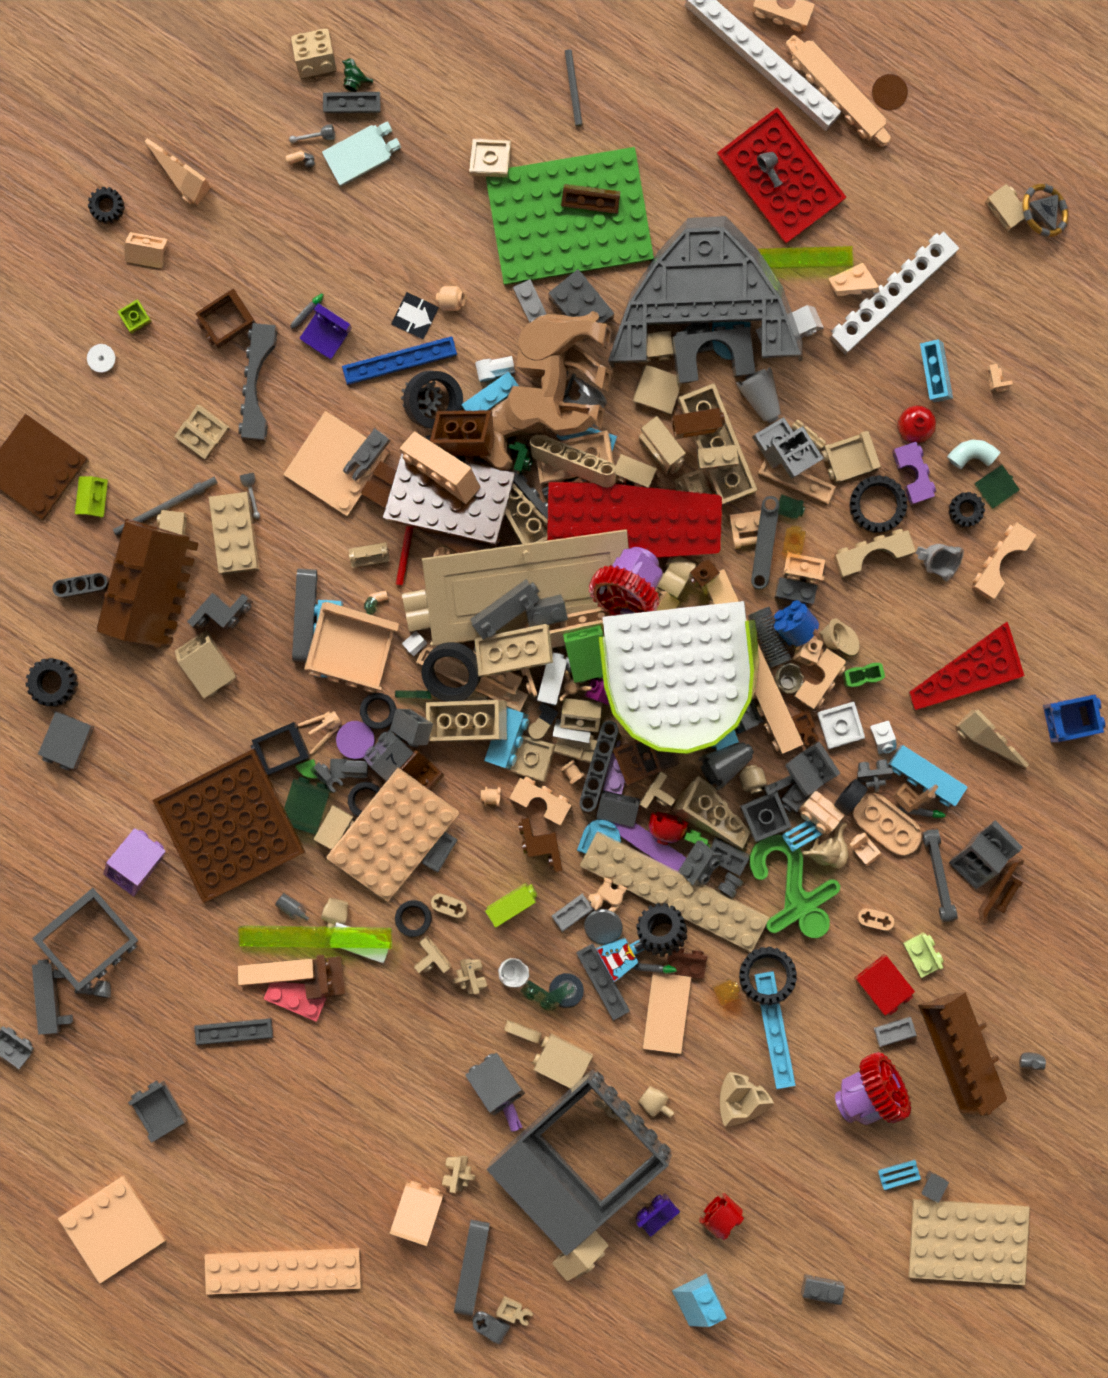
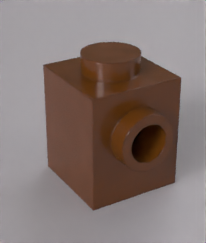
[689,558,720,589]

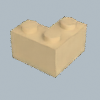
[552,1230,608,1281]

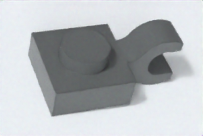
[310,762,343,793]

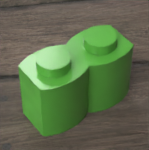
[842,663,885,687]

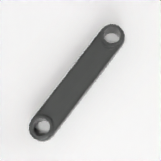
[751,496,780,589]
[922,829,958,923]

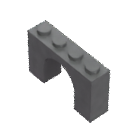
[672,324,755,384]

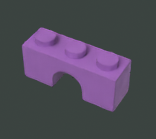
[892,442,936,505]

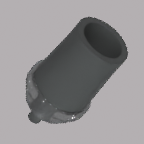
[275,893,309,921]

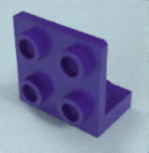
[300,303,352,359]
[636,1193,680,1237]

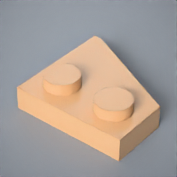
[829,263,880,296]

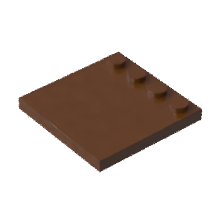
[0,413,88,520]

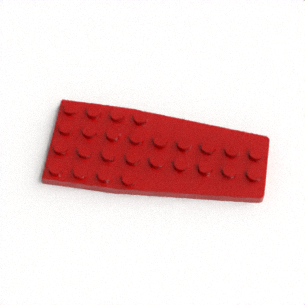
[547,482,722,557]

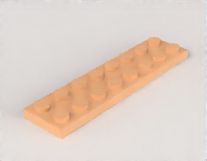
[205,1248,361,1294]

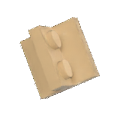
[639,772,675,809]
[414,935,451,973]

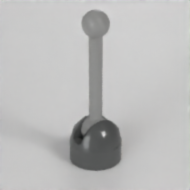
[289,124,335,143]
[239,473,260,519]

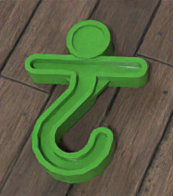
[749,835,840,938]

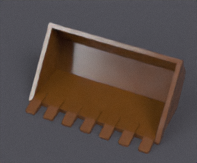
[97,518,199,648]
[918,992,1007,1116]

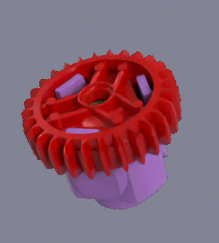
[589,547,663,616]
[835,1052,911,1125]

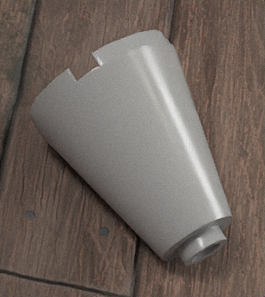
[736,367,781,423]

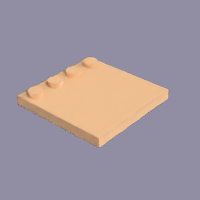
[283,411,390,517]
[58,1175,166,1283]

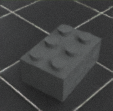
[548,269,614,341]

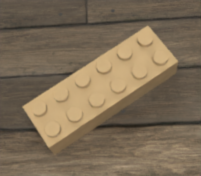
[678,383,757,506]

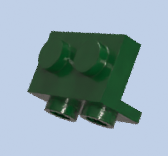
[509,442,533,475]

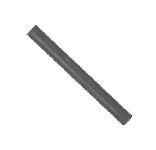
[564,49,583,126]

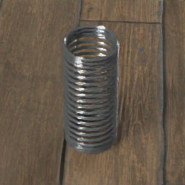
[748,607,792,668]

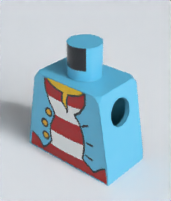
[596,938,645,982]

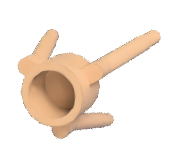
[560,670,592,701]
[298,711,342,755]

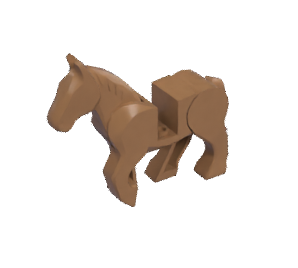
[480,311,612,471]

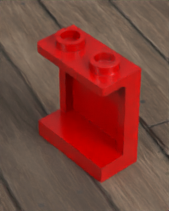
[854,954,915,1016]

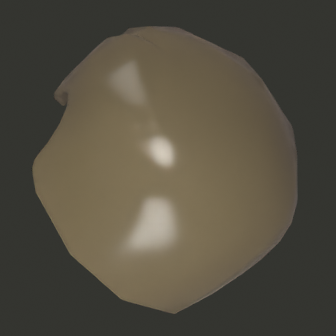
[775,663,804,695]

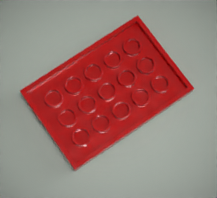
[716,107,847,244]

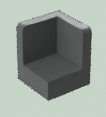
[921,1171,949,1203]

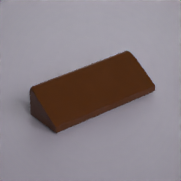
[561,184,621,214]

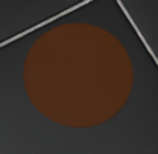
[872,74,908,110]

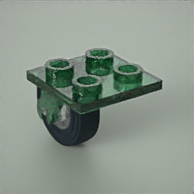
[521,973,584,1011]

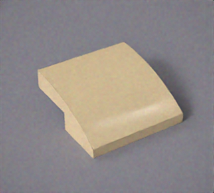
[633,365,682,414]
[174,405,230,459]

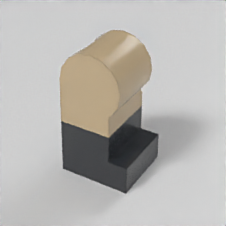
[529,702,558,739]

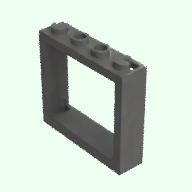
[32,888,138,992]

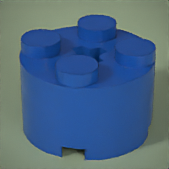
[774,600,819,647]

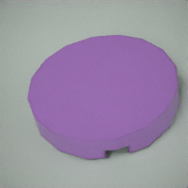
[336,721,375,759]

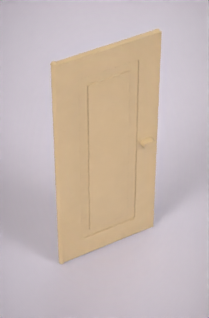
[422,530,628,646]

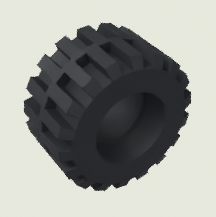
[25,658,78,707]
[636,903,688,957]

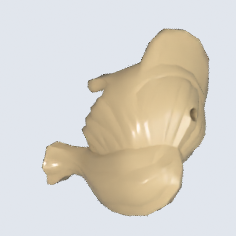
[802,823,848,869]

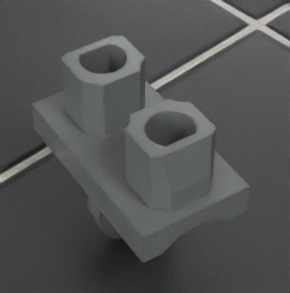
[856,760,893,792]

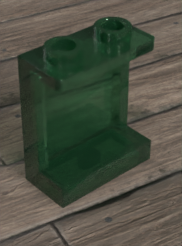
[284,776,331,835]

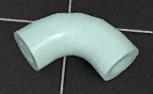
[947,439,1001,469]

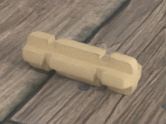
[792,420,826,450]

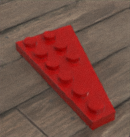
[908,621,1025,710]

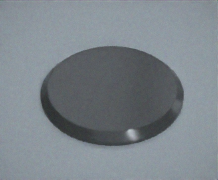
[584,909,623,944]

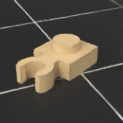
[496,1296,533,1325]

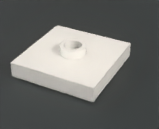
[817,702,865,749]

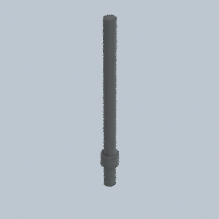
[113,476,218,536]

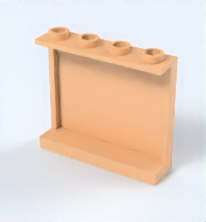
[304,602,399,693]

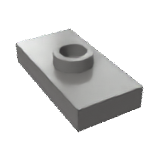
[551,893,593,932]
[874,1017,917,1047]

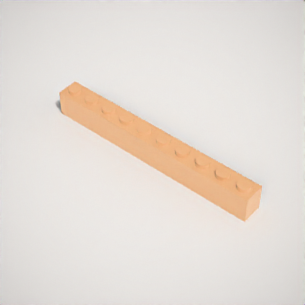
[702,569,803,754]

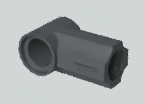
[330,759,368,778]

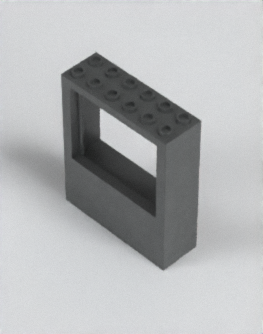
[487,1069,672,1256]

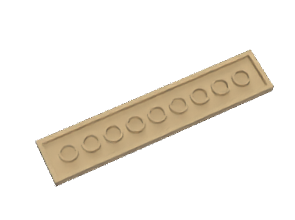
[580,831,769,952]

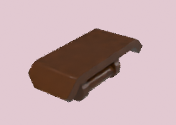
[978,859,1024,924]

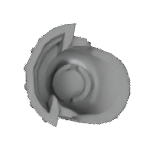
[915,544,964,582]

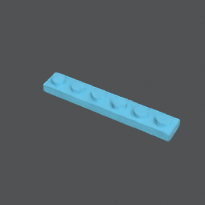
[754,971,796,1089]

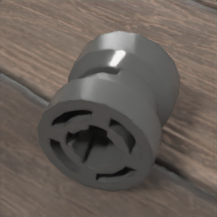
[718,872,744,898]

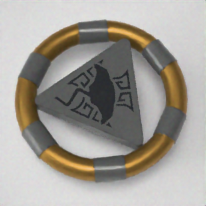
[1022,183,1069,237]

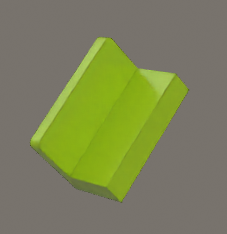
[75,476,108,517]

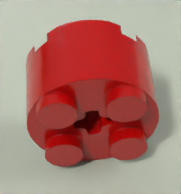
[699,1193,744,1240]

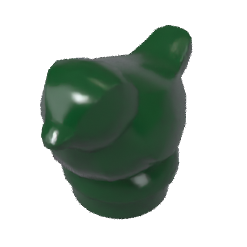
[342,58,374,92]

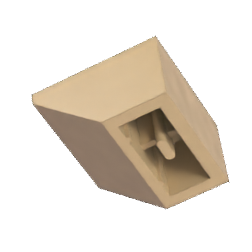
[615,454,656,488]

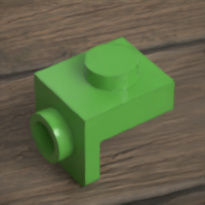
[683,830,710,848]

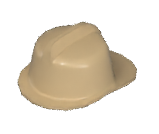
[819,618,859,655]

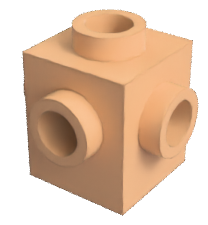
[793,636,823,666]

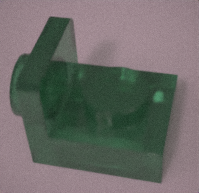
[778,494,805,521]

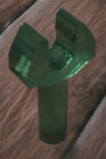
[395,690,431,699]

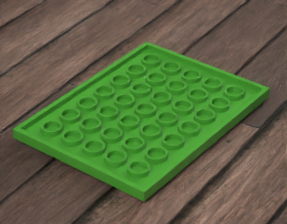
[485,147,654,285]

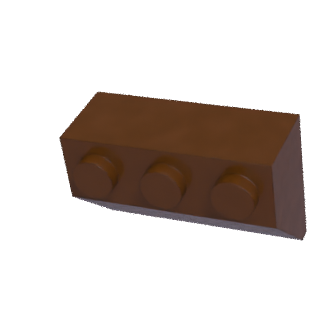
[430,410,494,456]

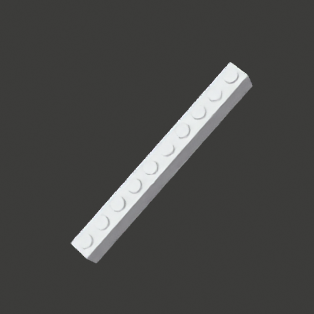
[685,0,841,131]

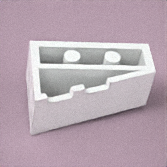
[756,305,824,343]

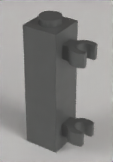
[470,579,540,640]
[32,959,73,1035]

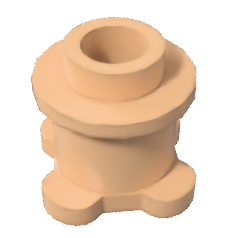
[480,786,501,807]

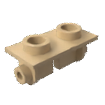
[349,543,389,568]

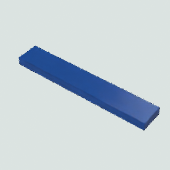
[342,336,457,385]

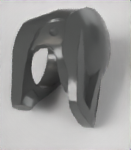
[563,376,607,408]

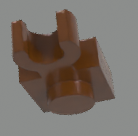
[791,710,818,746]

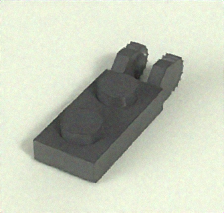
[343,428,391,481]

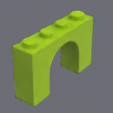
[485,883,537,928]

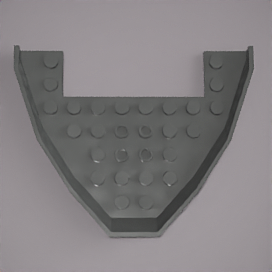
[608,216,803,368]

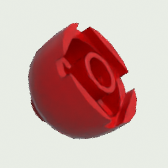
[897,405,936,444]
[649,811,688,845]

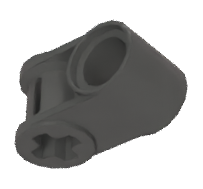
[472,1311,510,1345]

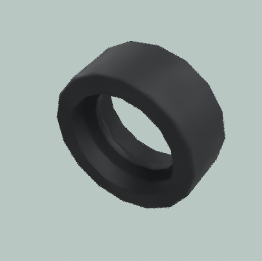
[360,693,397,729]
[347,782,380,817]
[395,900,432,937]

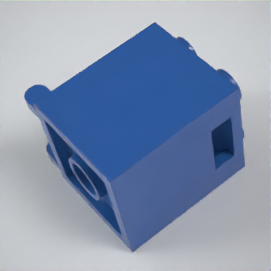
[1043,694,1106,742]

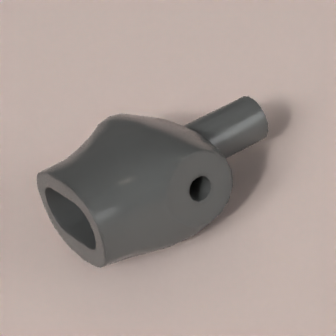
[1019,1052,1046,1070]

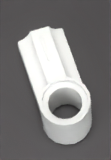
[475,356,515,382]

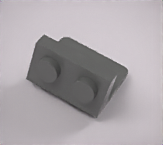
[786,741,840,796]

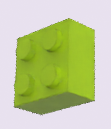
[117,299,152,334]

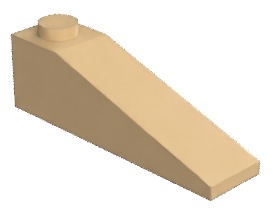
[955,709,1029,768]

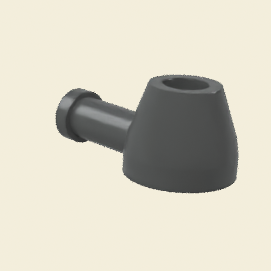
[757,152,783,188]
[75,980,111,998]

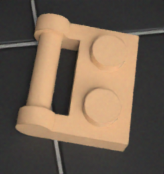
[729,510,761,549]

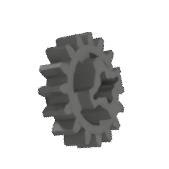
[401,381,442,417]

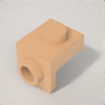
[850,832,882,866]

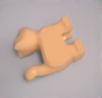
[588,877,627,912]

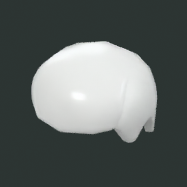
[498,958,529,988]

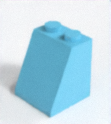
[672,1273,727,1327]

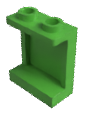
[563,625,603,683]

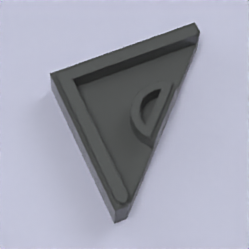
[763,775,795,795]

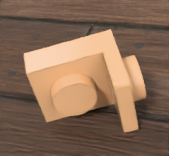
[986,364,1013,393]

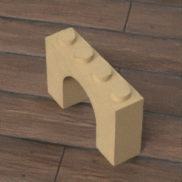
[639,416,686,475]

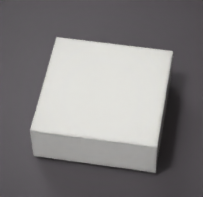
[402,631,427,656]

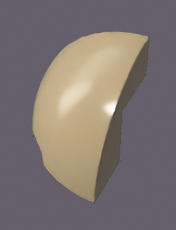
[720,1072,774,1127]

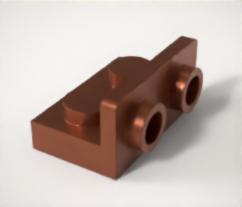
[667,948,708,979]

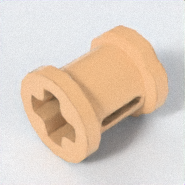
[560,759,585,784]

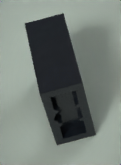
[250,722,311,775]

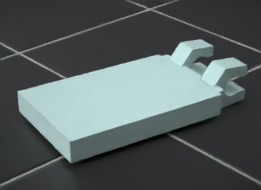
[322,121,401,187]

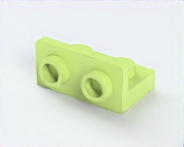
[903,933,944,978]

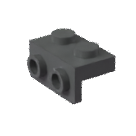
[678,841,723,886]
[0,1026,34,1071]

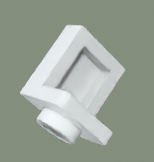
[870,721,897,754]

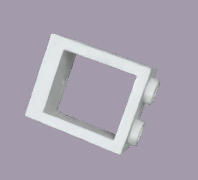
[537,653,567,706]

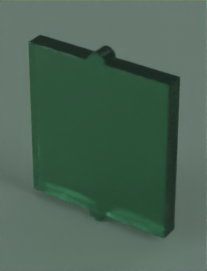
[974,464,1020,509]

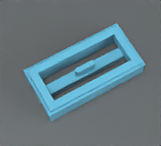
[782,821,823,852]
[878,1160,921,1190]

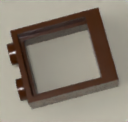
[195,288,256,348]
[671,408,725,440]

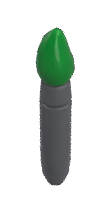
[290,293,324,329]
[899,806,946,819]
[632,963,677,974]

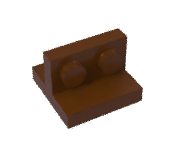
[304,955,345,1000]

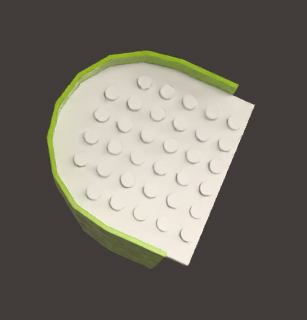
[599,601,759,754]

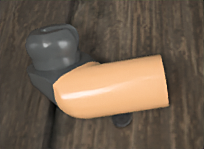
[286,151,315,168]

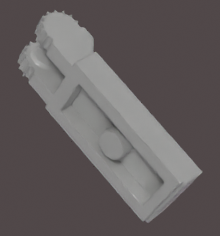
[513,280,547,323]

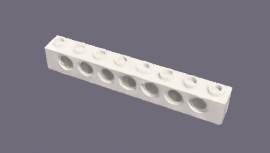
[830,232,959,355]

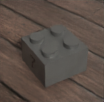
[363,729,413,781]
[739,791,792,842]

